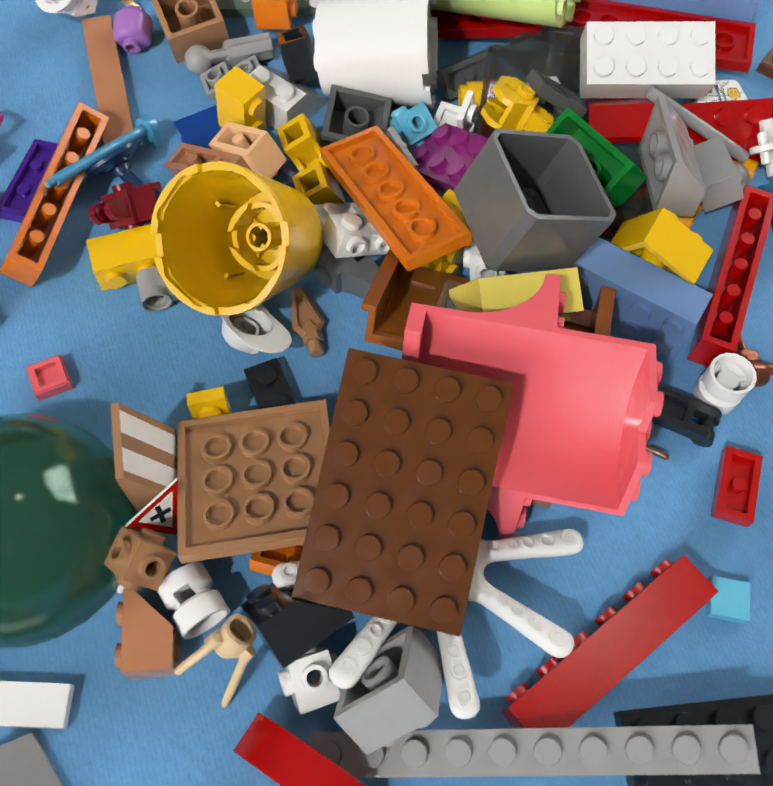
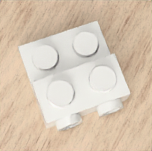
[314,202,389,258]

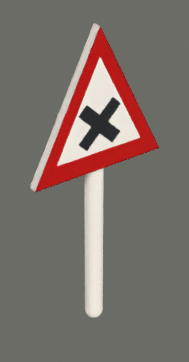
[116,478,178,594]

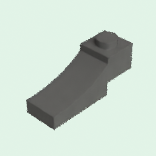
[315,247,380,299]

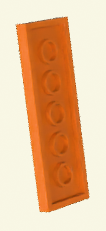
[319,125,472,272]

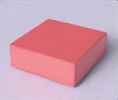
[26,354,74,401]

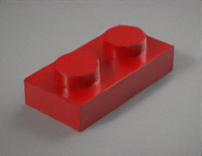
[711,446,763,528]

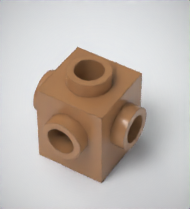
[103,526,176,592]

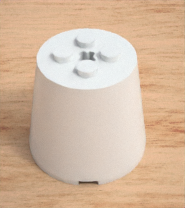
[313,0,438,109]

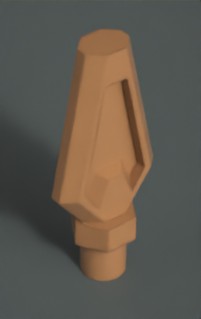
[290,287,325,358]

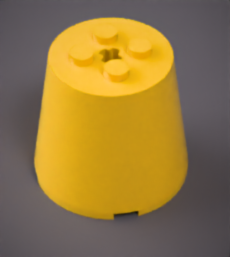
[150,161,323,316]

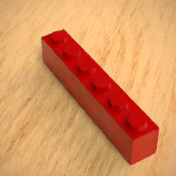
[687,185,773,367]
[502,555,719,728]

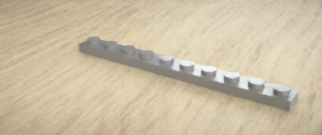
[308,724,760,778]

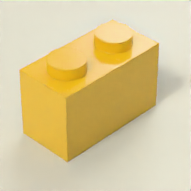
[214,66,266,131]
[86,224,157,291]

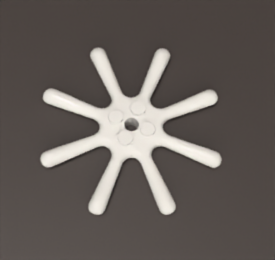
[272,528,584,719]

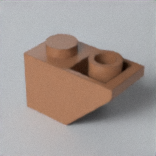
[114,588,180,680]

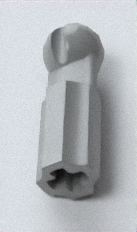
[184,32,274,75]

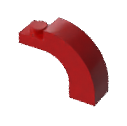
[233,712,365,786]

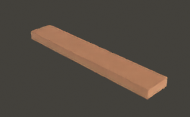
[81,15,138,150]

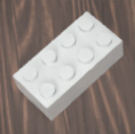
[580,21,715,98]

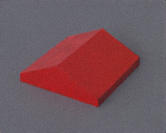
[587,98,654,143]

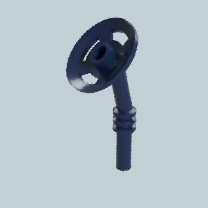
[85,138,161,200]

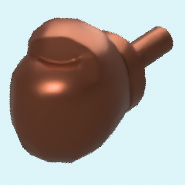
[735,336,773,387]

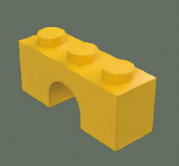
[277,113,345,205]

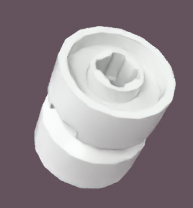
[693,353,757,415]
[157,561,230,640]

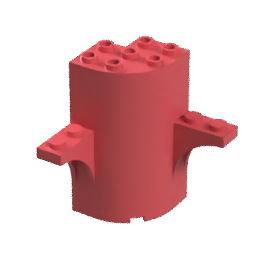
[402,273,664,540]

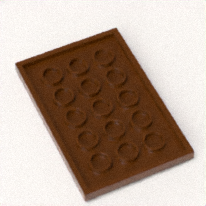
[292,348,513,636]

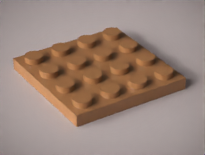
[177,399,330,564]

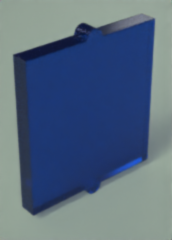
[174,105,222,149]

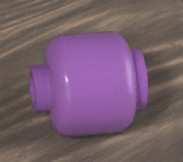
[113,5,153,53]

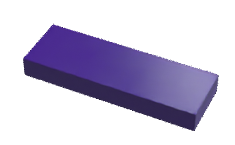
[0,139,58,223]

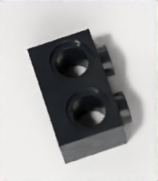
[275,26,318,84]

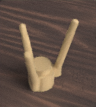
[174,613,257,708]

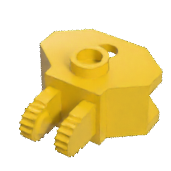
[480,75,554,133]

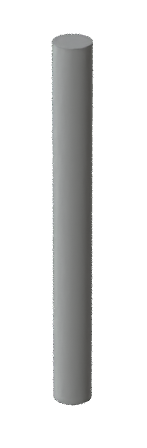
[644,85,750,163]

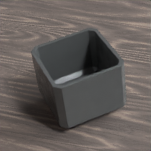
[454,128,616,271]

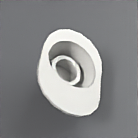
[220,304,292,354]

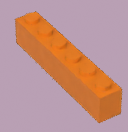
[0,101,109,287]

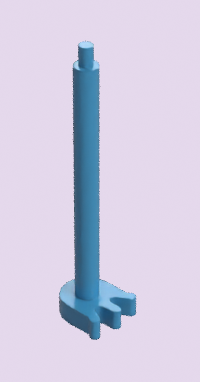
[45,114,163,188]

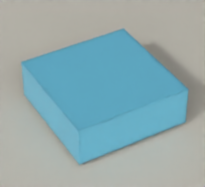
[706,575,750,624]

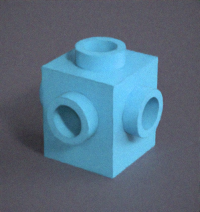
[386,101,437,153]

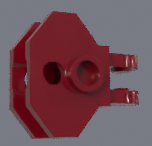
[88,182,161,230]

